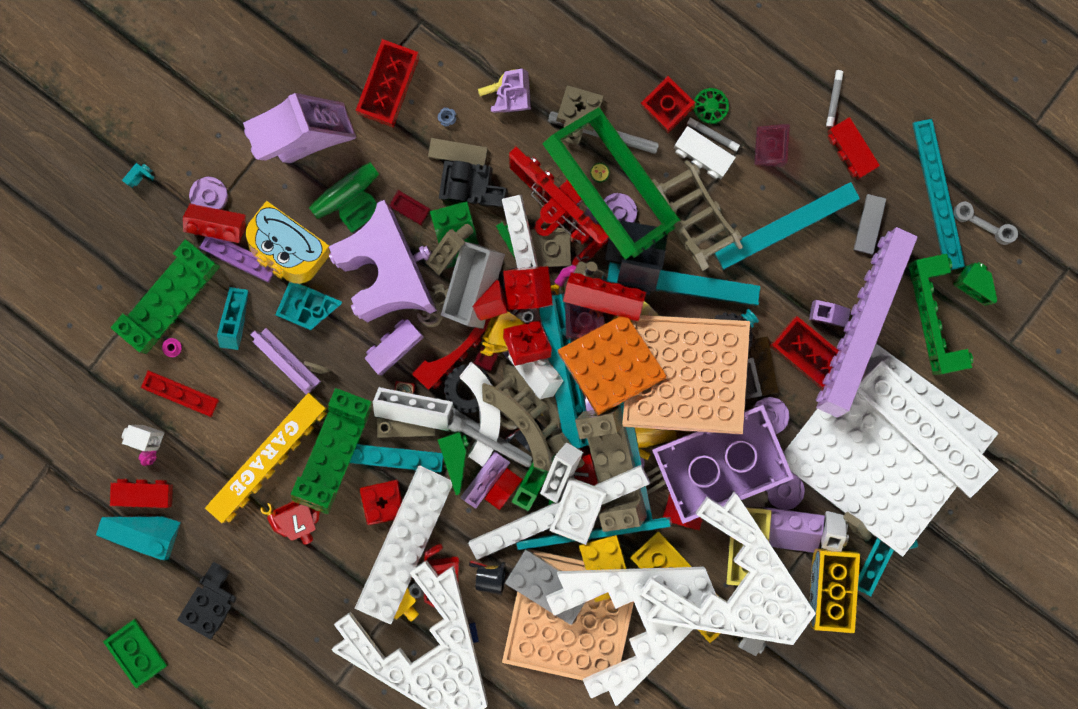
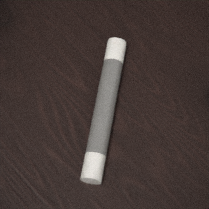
[826,70,843,128]
[687,117,740,152]

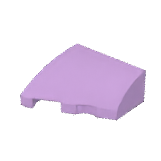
[491,69,531,113]

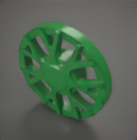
[693,88,729,124]

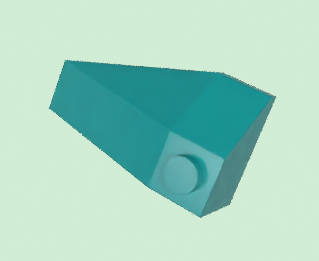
[96,516,181,561]

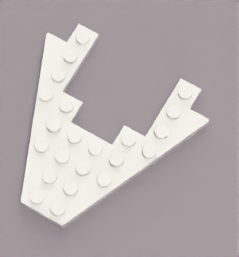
[640,492,816,645]
[332,560,488,709]
[546,567,716,706]

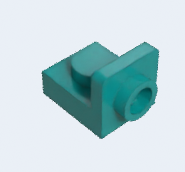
[122,163,155,187]

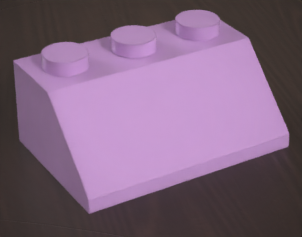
[365,319,424,376]
[764,507,825,553]

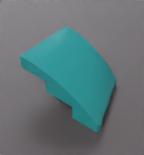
[275,282,342,330]

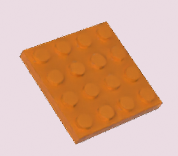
[558,316,666,416]

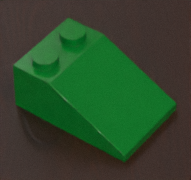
[430,202,479,269]
[438,432,470,495]

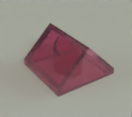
[754,124,790,167]
[565,302,604,341]

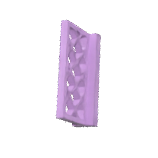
[251,328,321,395]

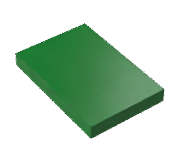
[103,618,169,688]

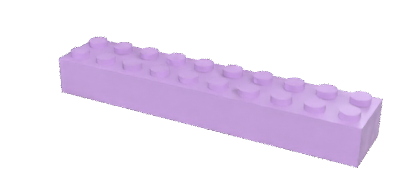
[816,227,917,417]

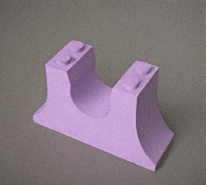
[243,93,357,163]
[329,200,437,322]

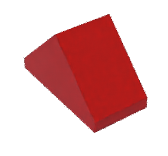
[472,280,507,321]
[485,468,522,510]

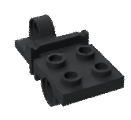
[439,161,508,207]
[177,561,237,640]

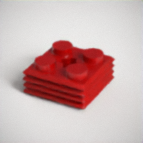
[503,321,552,366]
[360,480,402,525]

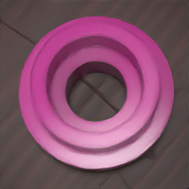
[162,338,182,357]
[138,451,157,466]

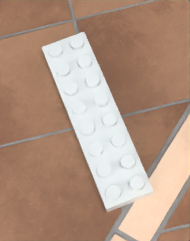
[857,361,998,498]
[354,466,452,624]

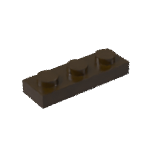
[750,336,778,396]

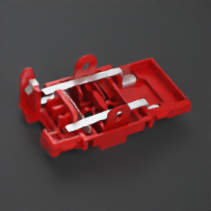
[509,146,609,266]

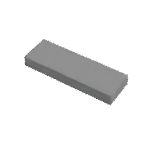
[853,194,886,255]

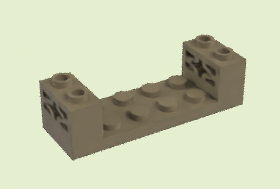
[575,405,647,532]

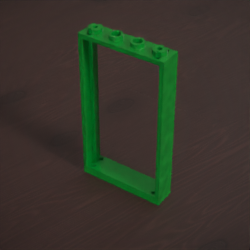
[542,107,680,259]

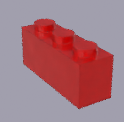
[827,117,880,180]
[183,204,246,243]
[110,479,173,508]

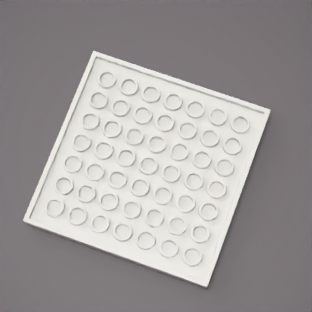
[783,344,998,557]

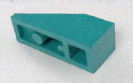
[217,287,249,350]

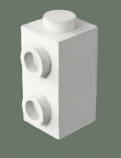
[821,511,849,551]

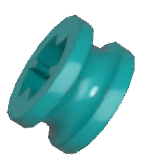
[741,309,759,328]

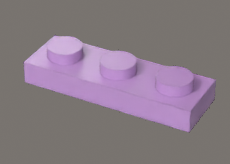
[460,452,510,508]

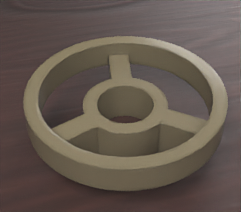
[303,361,330,374]

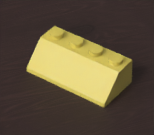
[727,507,772,586]

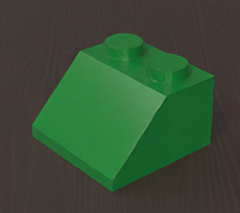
[953,262,997,306]

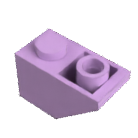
[809,300,851,328]

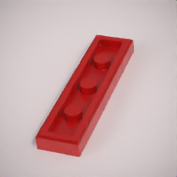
[141,370,220,417]

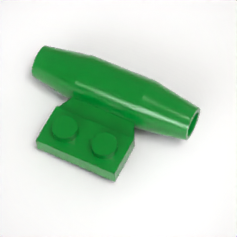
[309,162,380,233]

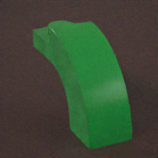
[512,447,556,511]

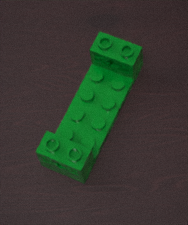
[110,239,221,354]
[908,254,973,375]
[290,388,372,514]

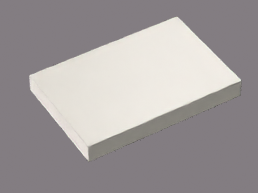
[550,477,607,545]

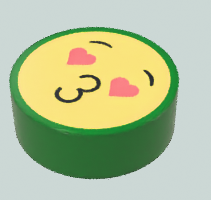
[590,163,609,183]

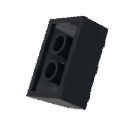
[605,220,668,269]

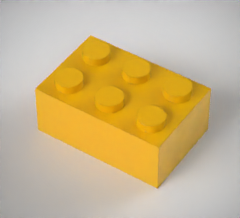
[579,535,626,602]

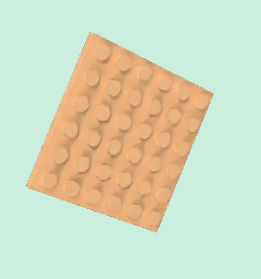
[622,315,750,434]
[502,548,634,680]

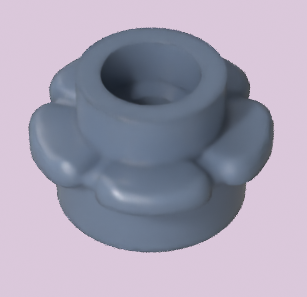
[438,108,456,126]

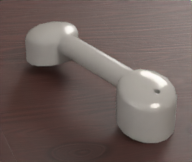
[954,201,1018,245]

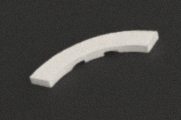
[459,362,500,467]

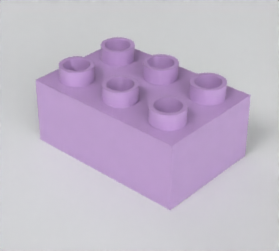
[652,404,794,524]

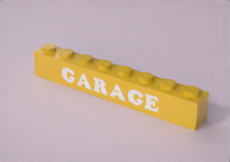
[205,393,328,523]

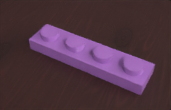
[200,237,273,283]

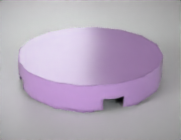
[189,177,228,210]
[604,193,637,222]
[752,397,789,435]
[765,473,805,510]

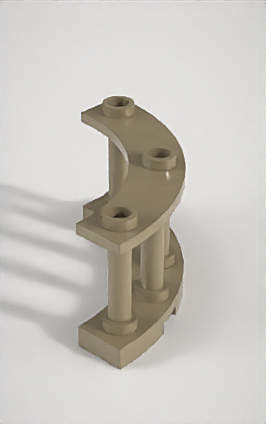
[652,160,743,271]
[482,364,562,471]

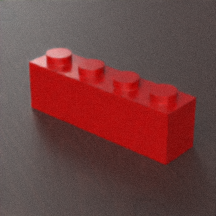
[563,272,646,321]

